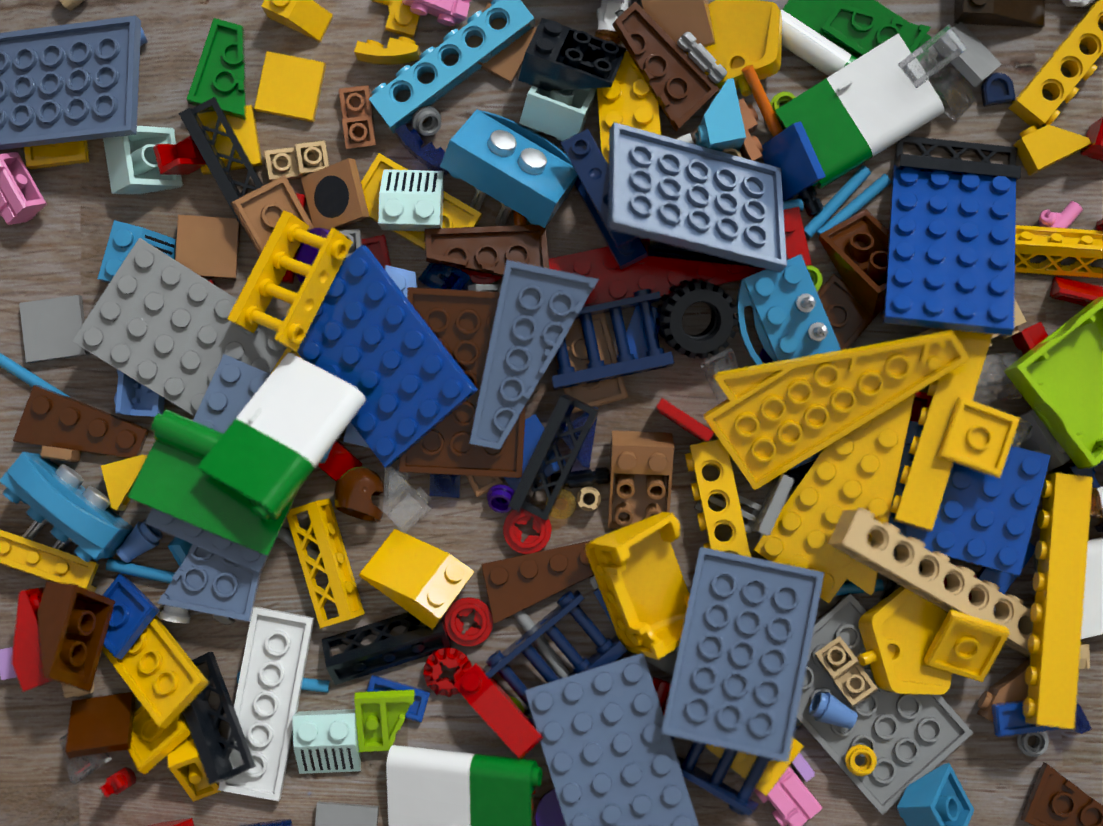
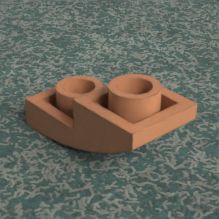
[339,85,376,149]
[739,98,763,162]

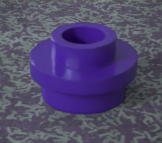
[487,485,515,513]

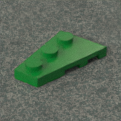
[820,2,931,57]
[186,18,246,120]

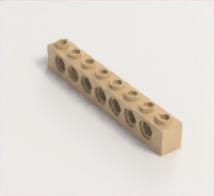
[828,507,1033,657]

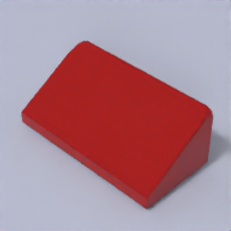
[1049,276,1103,306]

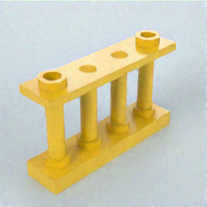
[227,210,353,352]

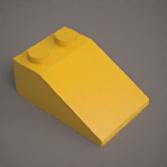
[358,529,474,630]

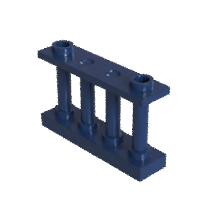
[560,129,648,270]
[552,289,674,391]
[484,590,628,728]
[668,697,780,817]

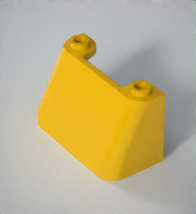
[585,512,690,660]

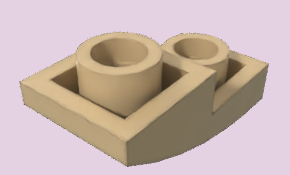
[264,141,329,183]
[815,636,878,708]

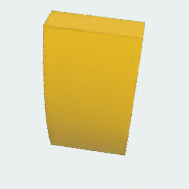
[354,37,421,65]

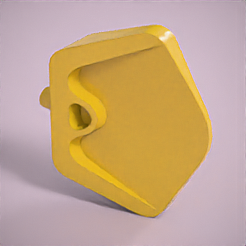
[686,0,782,97]
[858,586,952,695]

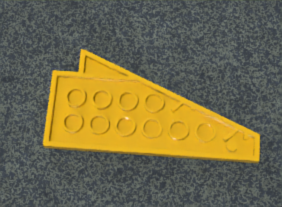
[704,330,970,491]
[753,393,915,603]

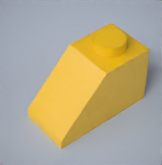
[261,0,333,42]
[1013,125,1091,176]
[167,735,221,802]

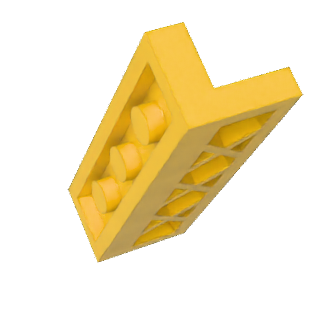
[1015,225,1103,278]
[287,498,365,628]
[0,530,99,592]

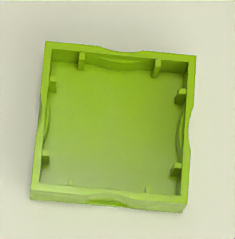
[1004,296,1103,469]

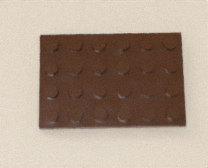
[399,287,526,478]

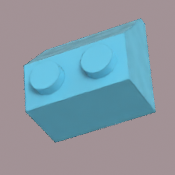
[695,78,746,152]

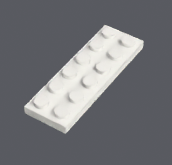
[218,607,315,801]

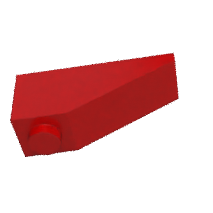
[453,663,544,759]

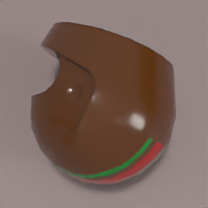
[334,467,385,523]

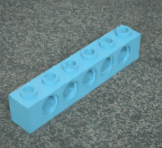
[369,0,536,133]

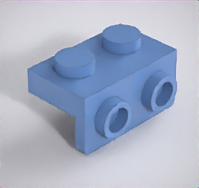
[114,369,165,417]

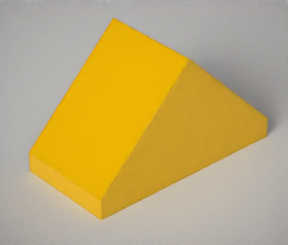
[101,454,148,511]

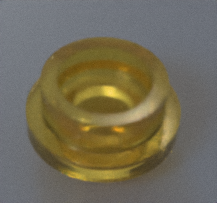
[546,489,576,519]

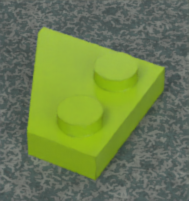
[354,690,415,752]

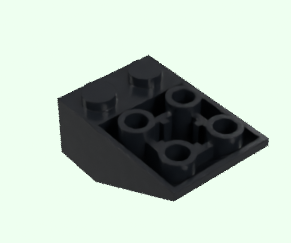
[518,18,626,91]

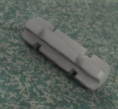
[677,32,727,84]

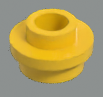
[845,744,877,776]

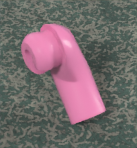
[1039,201,1083,228]

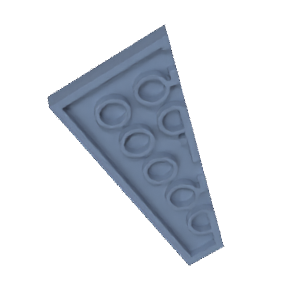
[469,260,599,450]
[158,544,261,621]

